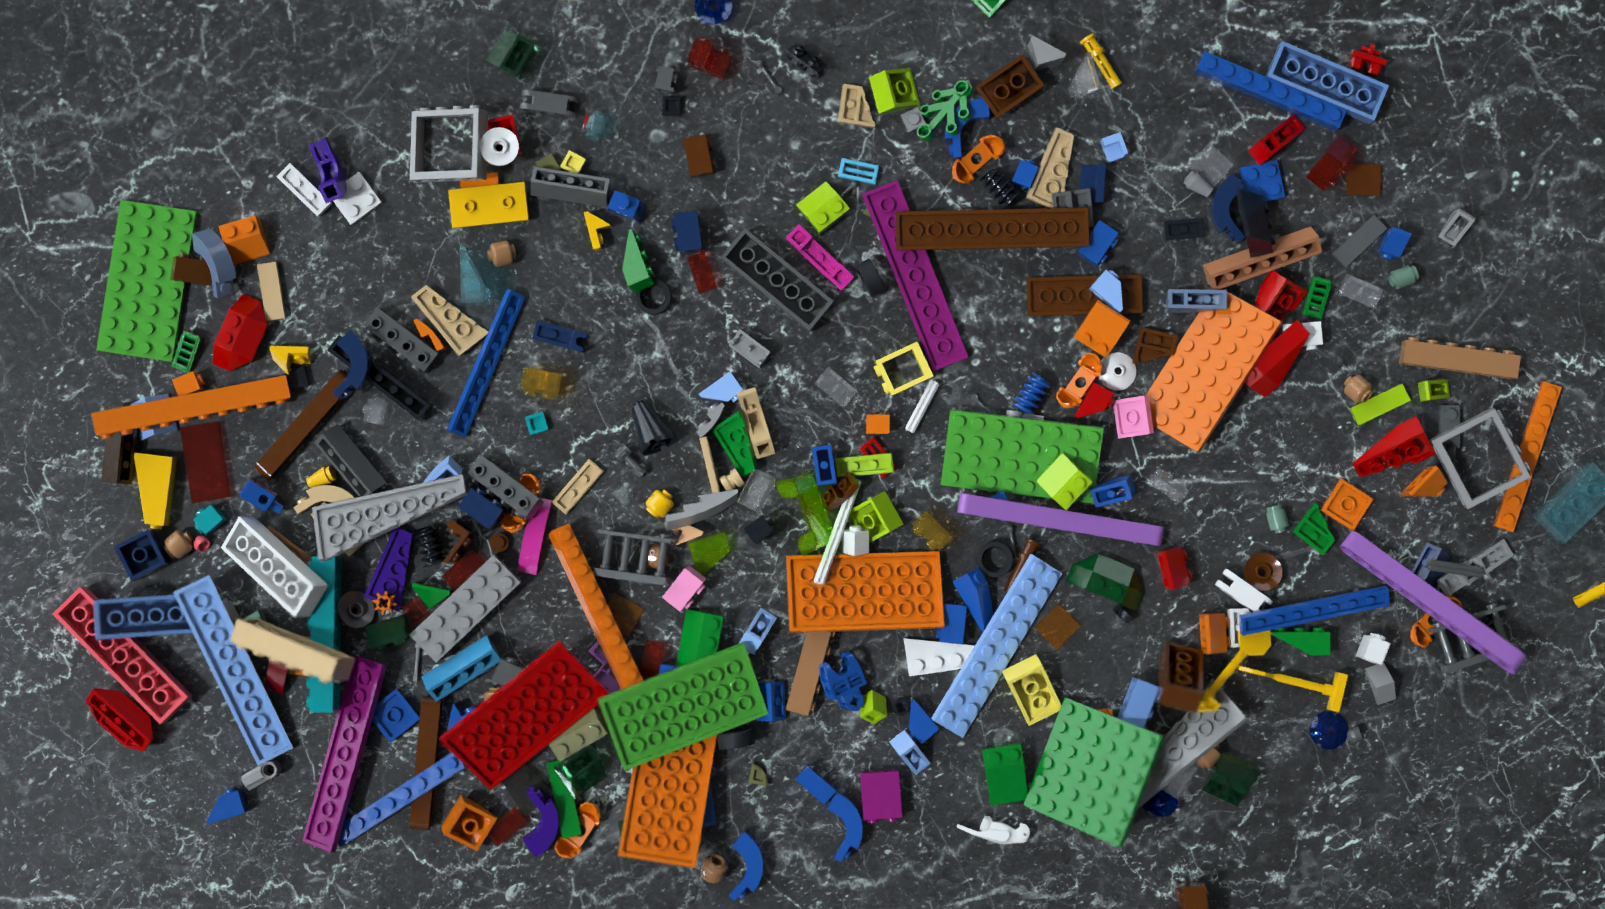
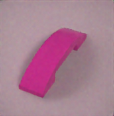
[786,224,854,290]
[518,498,552,575]

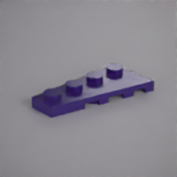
[364,527,413,612]

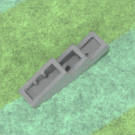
[665,489,739,531]
[1436,539,1514,596]

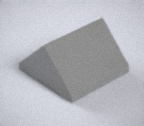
[1028,35,1066,72]

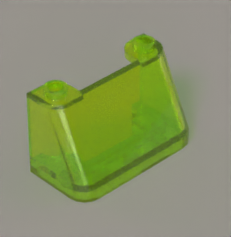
[775,473,833,556]

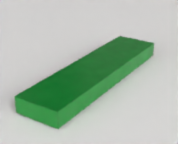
[547,759,582,839]

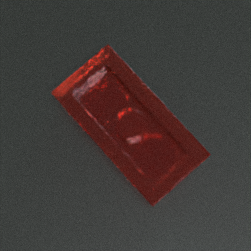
[687,251,717,294]
[488,806,528,847]

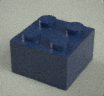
[671,210,704,256]
[458,488,507,530]
[114,529,171,581]

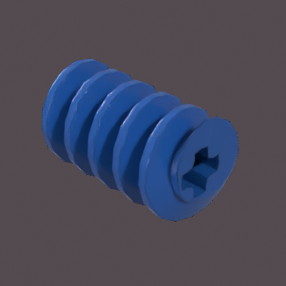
[1011,372,1051,415]

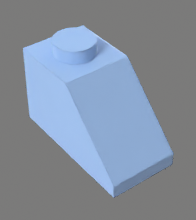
[1089,270,1123,313]
[699,372,744,403]
[423,455,463,483]
[738,608,777,655]
[890,730,931,775]

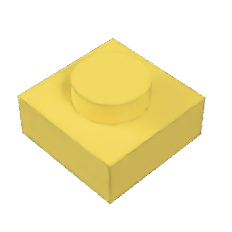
[560,150,586,174]

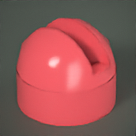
[193,536,210,553]

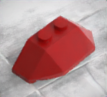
[213,294,268,372]
[85,688,153,752]

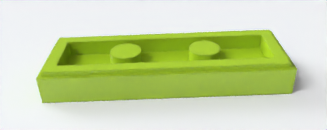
[1349,383,1411,425]
[835,453,894,478]

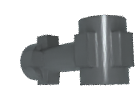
[614,444,647,478]

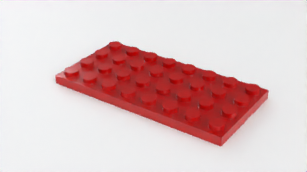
[440,641,609,790]

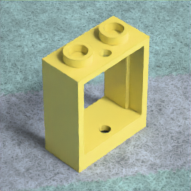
[874,342,933,397]

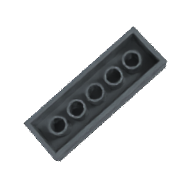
[720,228,834,333]

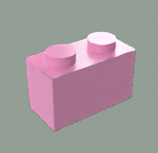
[662,565,706,611]

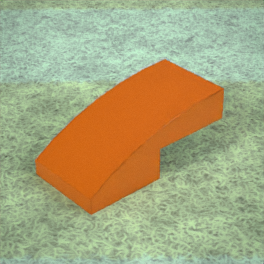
[413,319,446,353]

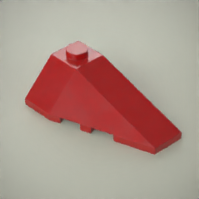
[1254,270,1308,322]
[1245,319,1311,397]
[1352,416,1436,477]

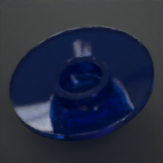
[695,0,733,24]
[1309,711,1348,750]
[1142,785,1178,817]

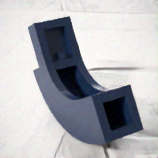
[1210,173,1245,244]
[333,330,371,399]

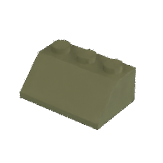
[549,705,609,762]

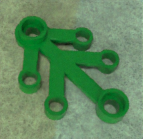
[917,80,973,141]

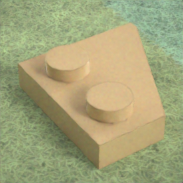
[838,84,875,128]

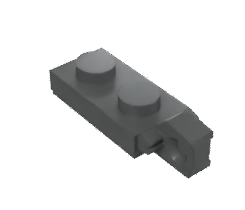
[1439,405,1460,458]

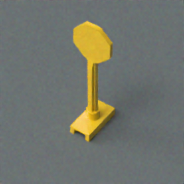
[1197,630,1271,713]
[1236,666,1348,712]

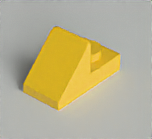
[584,211,612,251]
[270,346,311,375]

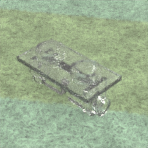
[1148,468,1189,503]

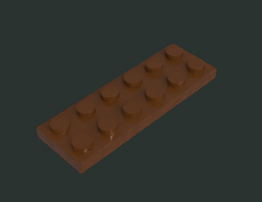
[1026,275,1143,316]

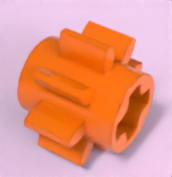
[372,591,398,615]

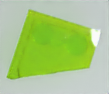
[688,531,730,576]

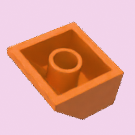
[218,215,270,265]
[1074,300,1130,358]
[1199,613,1230,654]
[441,795,497,851]

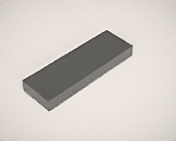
[1331,215,1387,268]

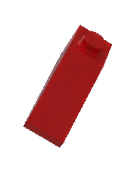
[1248,114,1306,166]

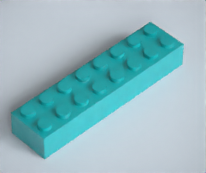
[306,557,342,713]

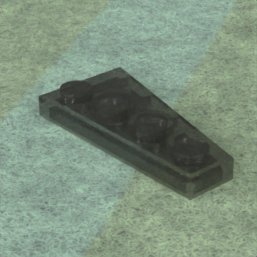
[502,763,552,818]

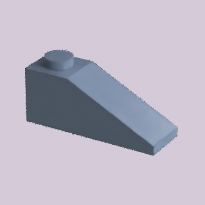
[1166,289,1227,313]

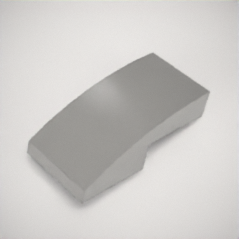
[697,402,725,438]

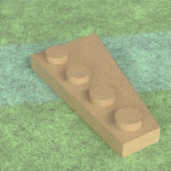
[1026,128,1074,209]
[411,285,488,357]

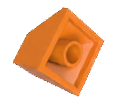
[1400,466,1448,497]

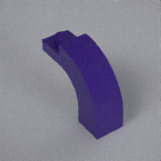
[308,137,347,204]
[523,785,558,858]

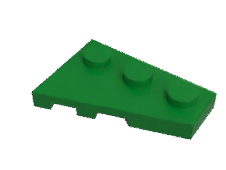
[712,410,759,478]

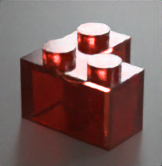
[687,37,732,81]
[1306,135,1357,191]

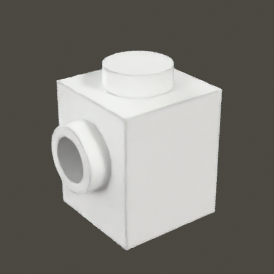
[842,525,869,556]

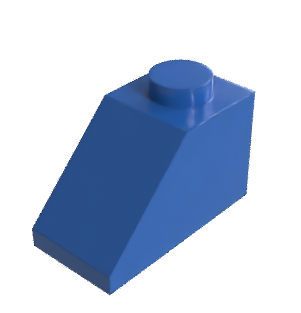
[1378,227,1412,261]
[1090,474,1136,507]
[908,699,939,744]
[207,787,249,824]

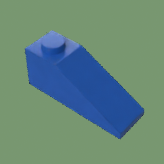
[952,567,994,631]

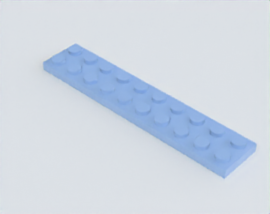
[931,554,1062,738]
[173,575,293,765]

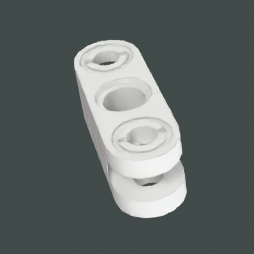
[1215,569,1273,612]

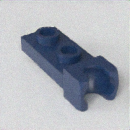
[532,320,588,353]

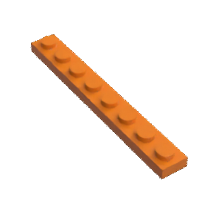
[1493,381,1562,532]

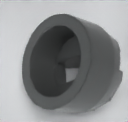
[1347,726,1363,743]

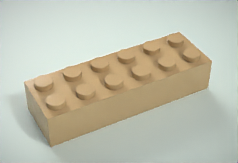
[230,618,355,684]

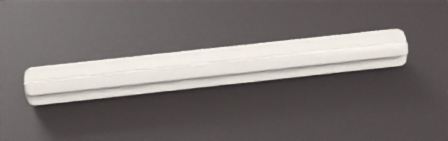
[814,478,861,585]

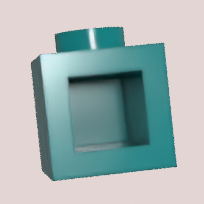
[193,505,227,534]

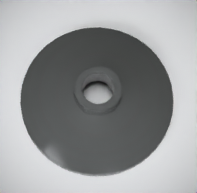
[337,591,375,628]

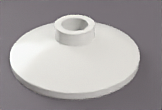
[480,127,519,166]
[1099,352,1136,391]

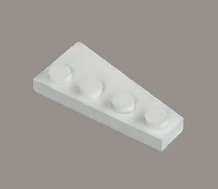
[903,638,975,676]

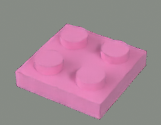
[1113,395,1154,439]

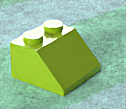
[869,68,920,114]
[796,182,850,235]
[1036,453,1092,510]
[849,491,903,543]

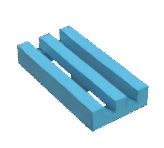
[838,158,879,185]

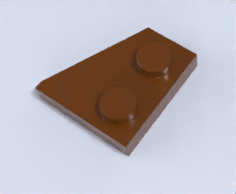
[1132,327,1178,364]

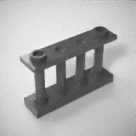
[592,526,677,586]
[1428,602,1520,673]

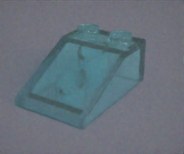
[460,245,492,307]

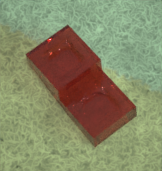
[442,549,485,591]
[401,596,429,630]
[640,640,665,681]

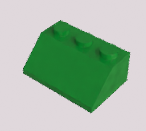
[676,609,724,667]

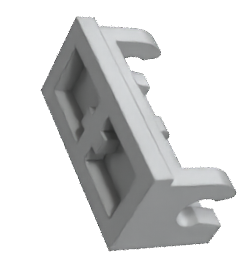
[729,329,771,368]

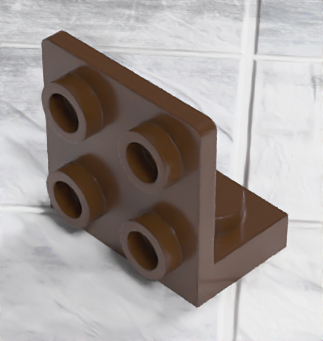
[444,519,474,564]

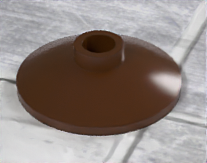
[1244,552,1283,591]

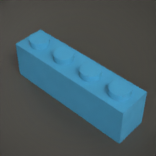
[421,635,501,702]

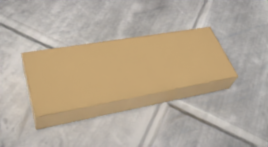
[257,262,286,322]
[699,437,720,493]
[552,459,604,515]

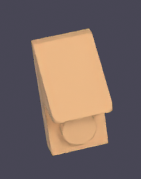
[672,525,704,545]

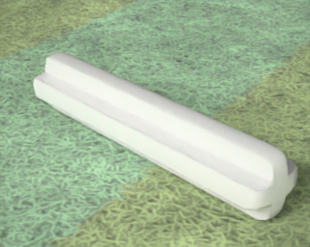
[905,380,939,433]

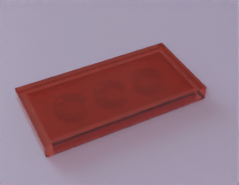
[180,422,231,504]

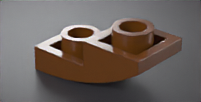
[822,472,859,511]

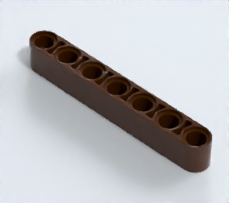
[254,369,348,481]
[409,696,443,830]

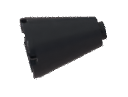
[631,400,676,456]

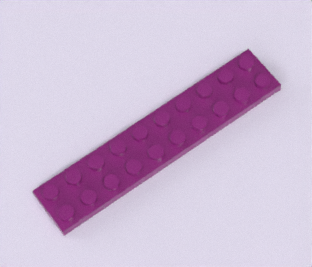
[862,180,968,372]
[302,655,387,853]

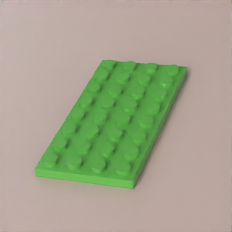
[96,200,198,362]
[941,409,1104,503]
[598,642,768,771]

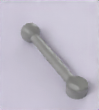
[413,643,421,682]

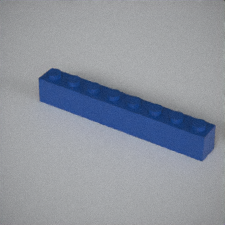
[1194,52,1347,132]

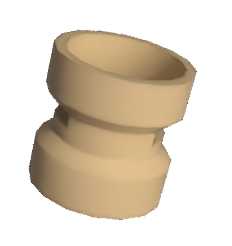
[719,468,745,491]

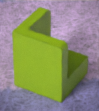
[859,690,887,724]

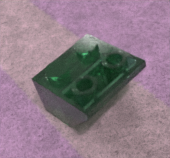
[485,29,538,81]
[366,615,411,651]
[554,744,606,799]
[1202,752,1257,806]

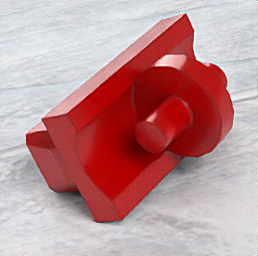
[1349,43,1387,77]

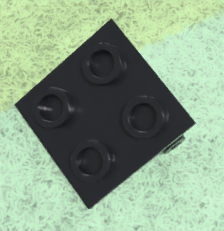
[786,44,826,79]

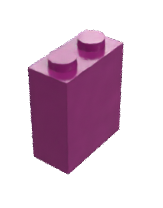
[860,769,902,823]

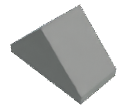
[1438,208,1476,247]
[1365,662,1396,705]

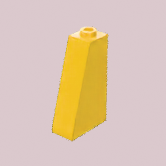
[134,453,177,529]

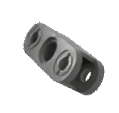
[519,90,579,118]

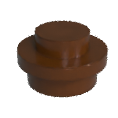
[489,533,509,552]

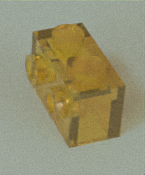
[520,367,564,400]
[911,511,953,551]

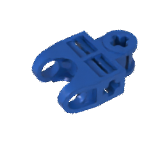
[819,651,867,711]

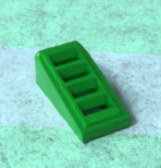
[1302,276,1332,319]
[171,331,204,373]

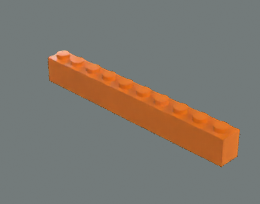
[91,375,291,439]
[548,523,643,689]

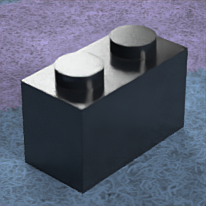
[744,515,774,545]

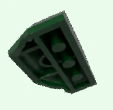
[1066,553,1144,611]

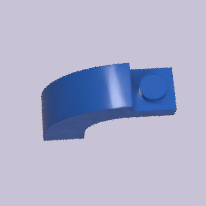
[944,98,990,160]
[827,791,863,862]
[729,830,763,901]

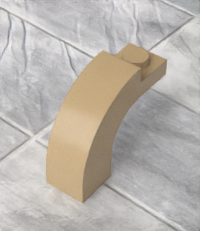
[737,387,775,459]
[293,485,357,514]

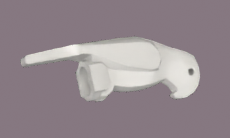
[957,816,1030,844]

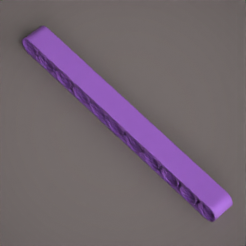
[957,493,1164,546]
[1340,531,1526,674]

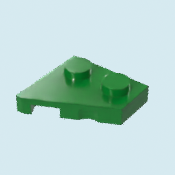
[1292,503,1335,556]

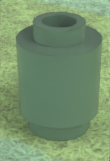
[1388,265,1419,290]
[1266,504,1289,534]

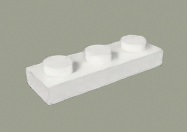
[277,163,332,217]

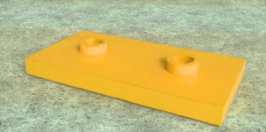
[448,182,529,229]

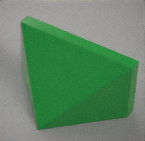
[412,583,453,609]

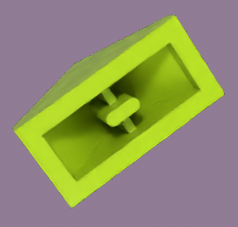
[1418,379,1450,402]

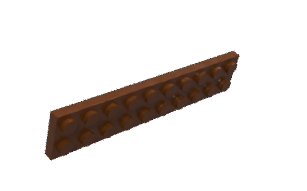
[896,208,1089,251]

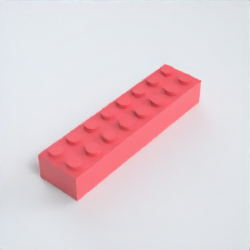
[53,586,193,724]

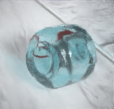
[582,111,609,141]

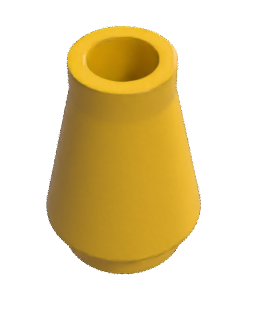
[306,466,337,488]

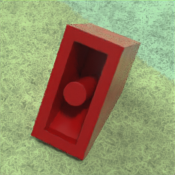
[1073,382,1114,419]

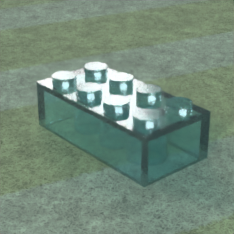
[1532,462,1605,544]

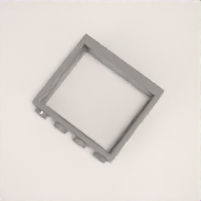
[410,105,488,183]
[1429,408,1531,509]

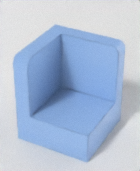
[1100,132,1128,162]

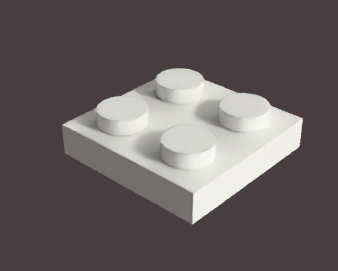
[333,172,382,225]

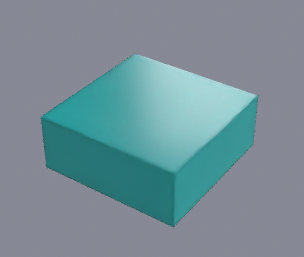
[525,411,549,435]

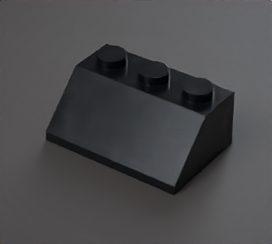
[1236,189,1276,258]

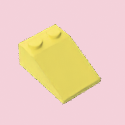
[1002,654,1061,726]

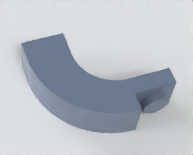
[192,229,236,298]

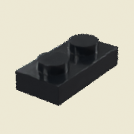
[1163,218,1204,241]

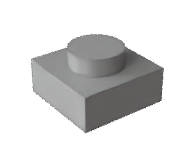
[900,107,926,133]

